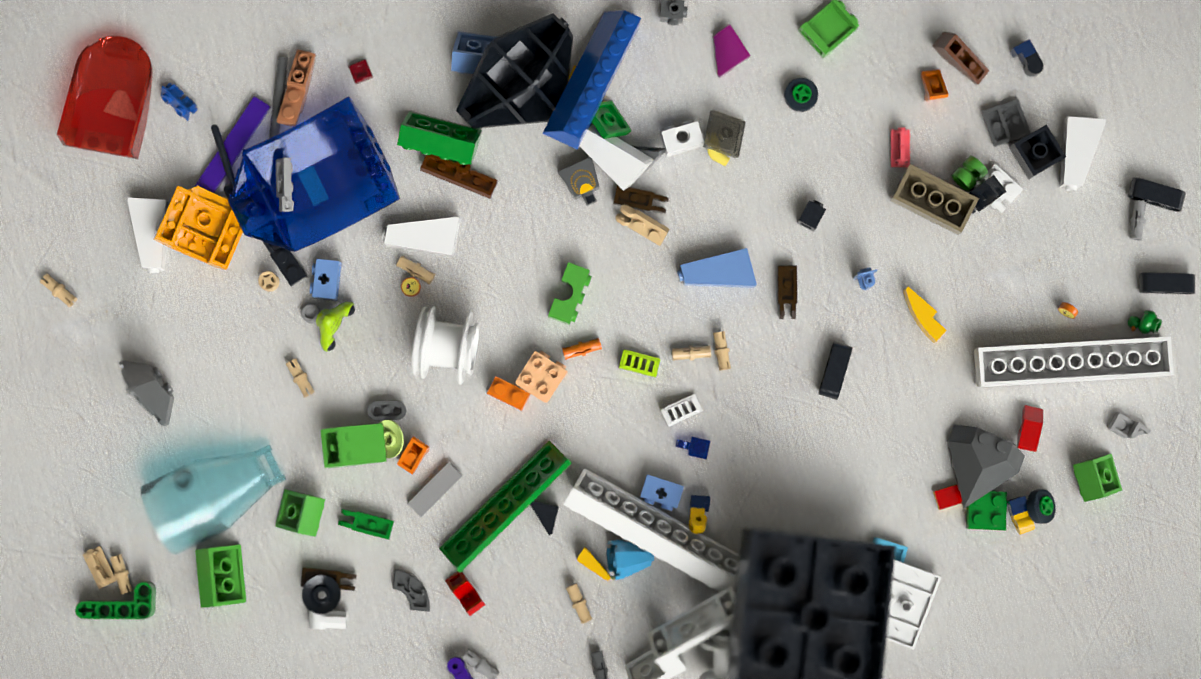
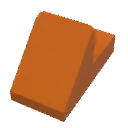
[921,69,949,101]
[397,436,430,475]

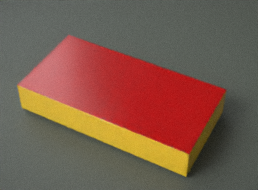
[933,484,962,510]

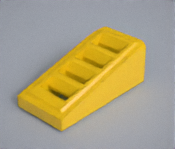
[577,547,611,581]

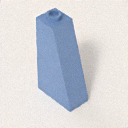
[677,248,757,288]

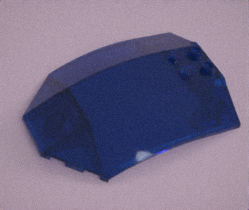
[228,96,400,252]

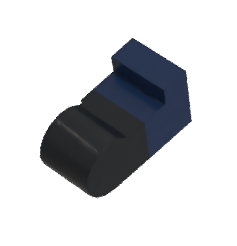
[1010,39,1044,77]

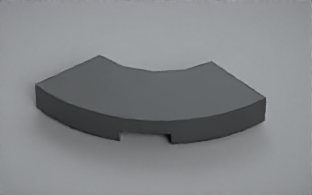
[393,569,430,612]

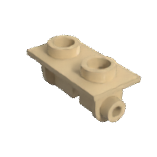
[83,546,117,589]

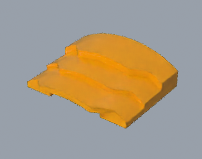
[154,186,249,270]

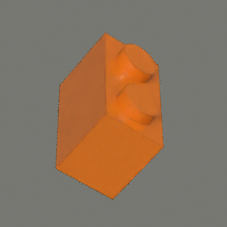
[487,376,531,411]

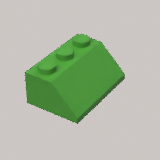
[195,544,246,608]

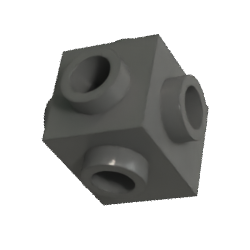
[660,0,688,26]

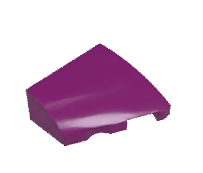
[713,24,751,78]

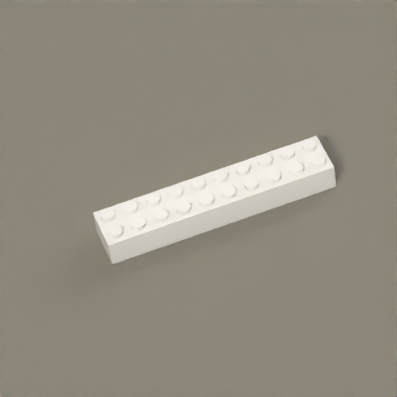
[974,337,1174,388]
[564,468,739,592]

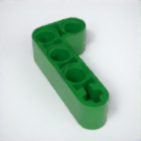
[75,581,156,620]

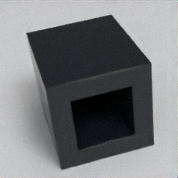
[797,200,826,232]

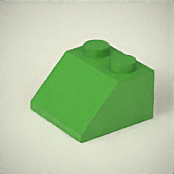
[1073,453,1123,502]
[275,489,325,537]

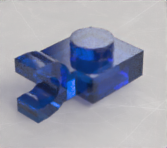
[675,437,711,460]

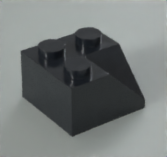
[1009,124,1066,180]

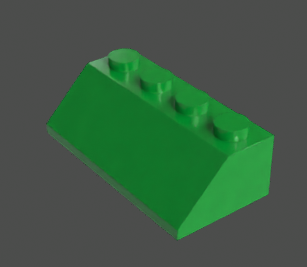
[397,111,482,165]

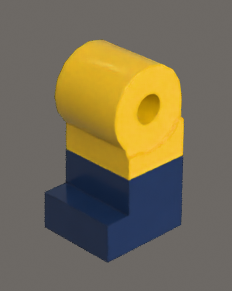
[689,495,710,534]
[1007,496,1035,535]

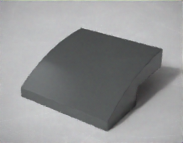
[981,99,1031,147]

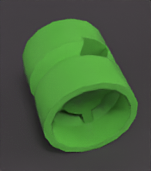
[951,156,988,192]

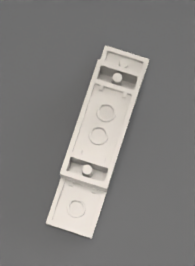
[625,587,735,679]

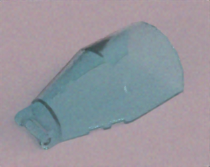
[141,445,286,555]

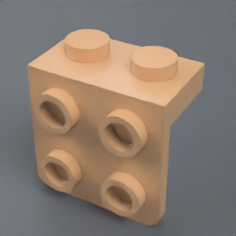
[516,351,568,403]

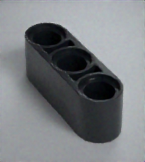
[1127,178,1186,212]
[1139,273,1195,294]
[818,342,853,400]

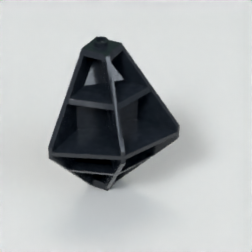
[456,13,573,129]

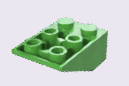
[321,423,387,468]

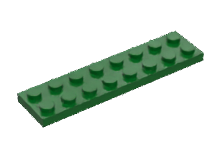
[439,440,572,573]

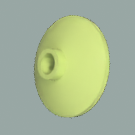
[378,420,404,458]

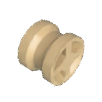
[258,271,280,292]

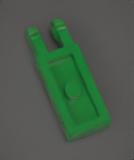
[338,509,394,540]

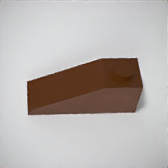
[932,32,990,85]

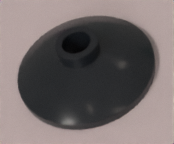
[302,575,341,614]

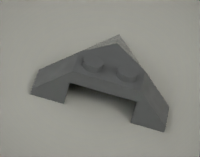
[119,360,174,426]
[947,424,1025,509]

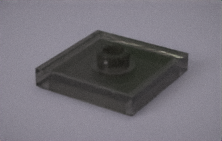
[703,110,746,158]

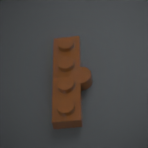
[420,154,498,199]

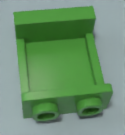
[799,0,859,59]

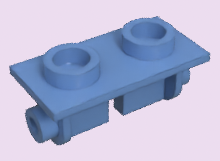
[853,267,877,290]

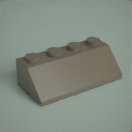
[890,164,979,235]

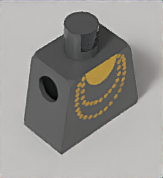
[558,157,599,206]

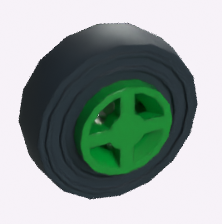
[784,78,819,112]
[1027,489,1056,524]

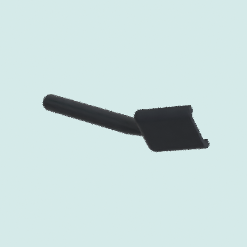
[211,124,254,211]

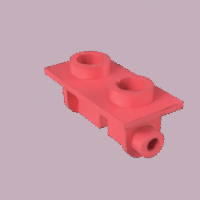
[891,127,910,167]

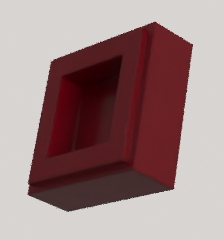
[348,59,373,84]

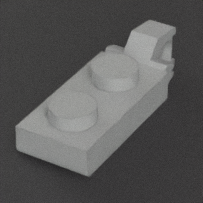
[276,158,294,212]

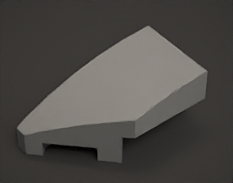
[1107,412,1151,438]

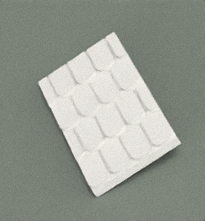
[823,534,941,649]

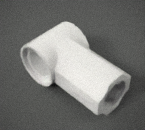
[308,611,348,629]

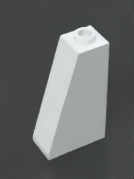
[1059,116,1106,191]
[580,125,654,191]
[127,198,170,273]
[382,217,460,257]

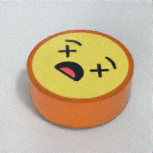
[401,277,421,297]
[1058,302,1078,319]

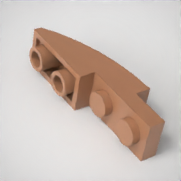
[277,49,316,127]

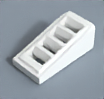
[660,394,703,427]

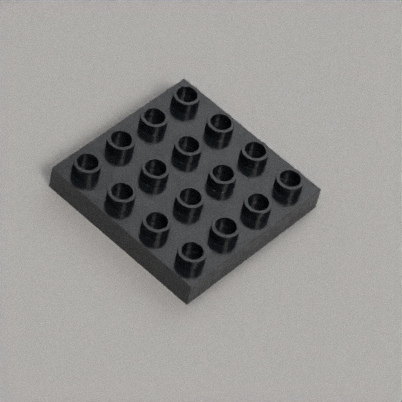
[726,528,896,679]

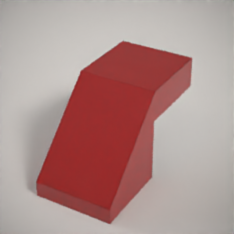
[1017,405,1044,452]
[445,571,485,616]

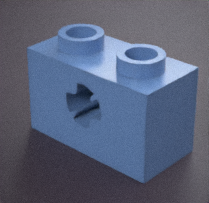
[310,259,342,301]
[640,474,684,511]

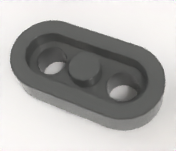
[367,401,407,421]

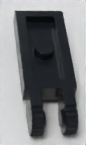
[263,233,307,287]

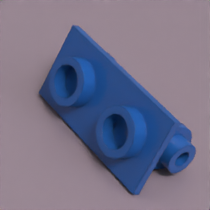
[160,83,198,121]

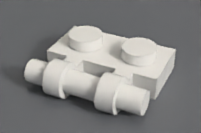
[974,164,1023,213]

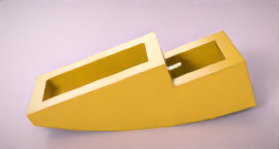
[903,286,947,343]

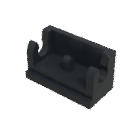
[969,175,1007,214]

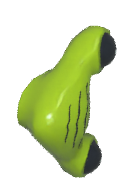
[316,301,355,352]

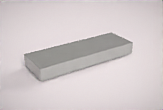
[408,462,462,517]

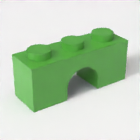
[548,262,592,325]

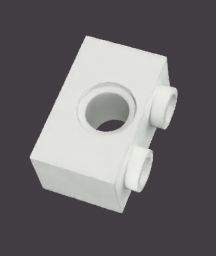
[661,120,704,157]

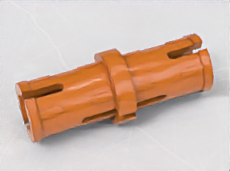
[562,338,602,360]

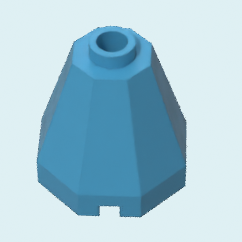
[606,540,654,580]

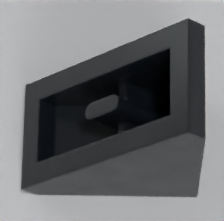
[530,501,559,535]

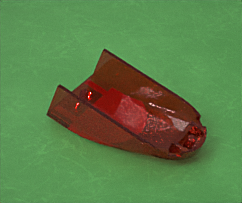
[57,36,153,159]

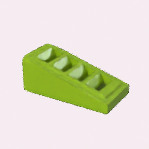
[619,349,661,378]

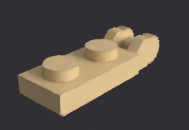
[615,204,670,246]

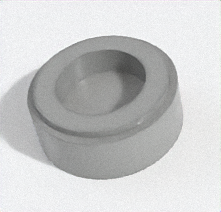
[301,304,320,323]

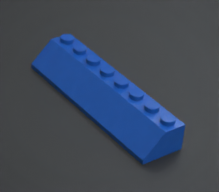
[543,10,641,150]

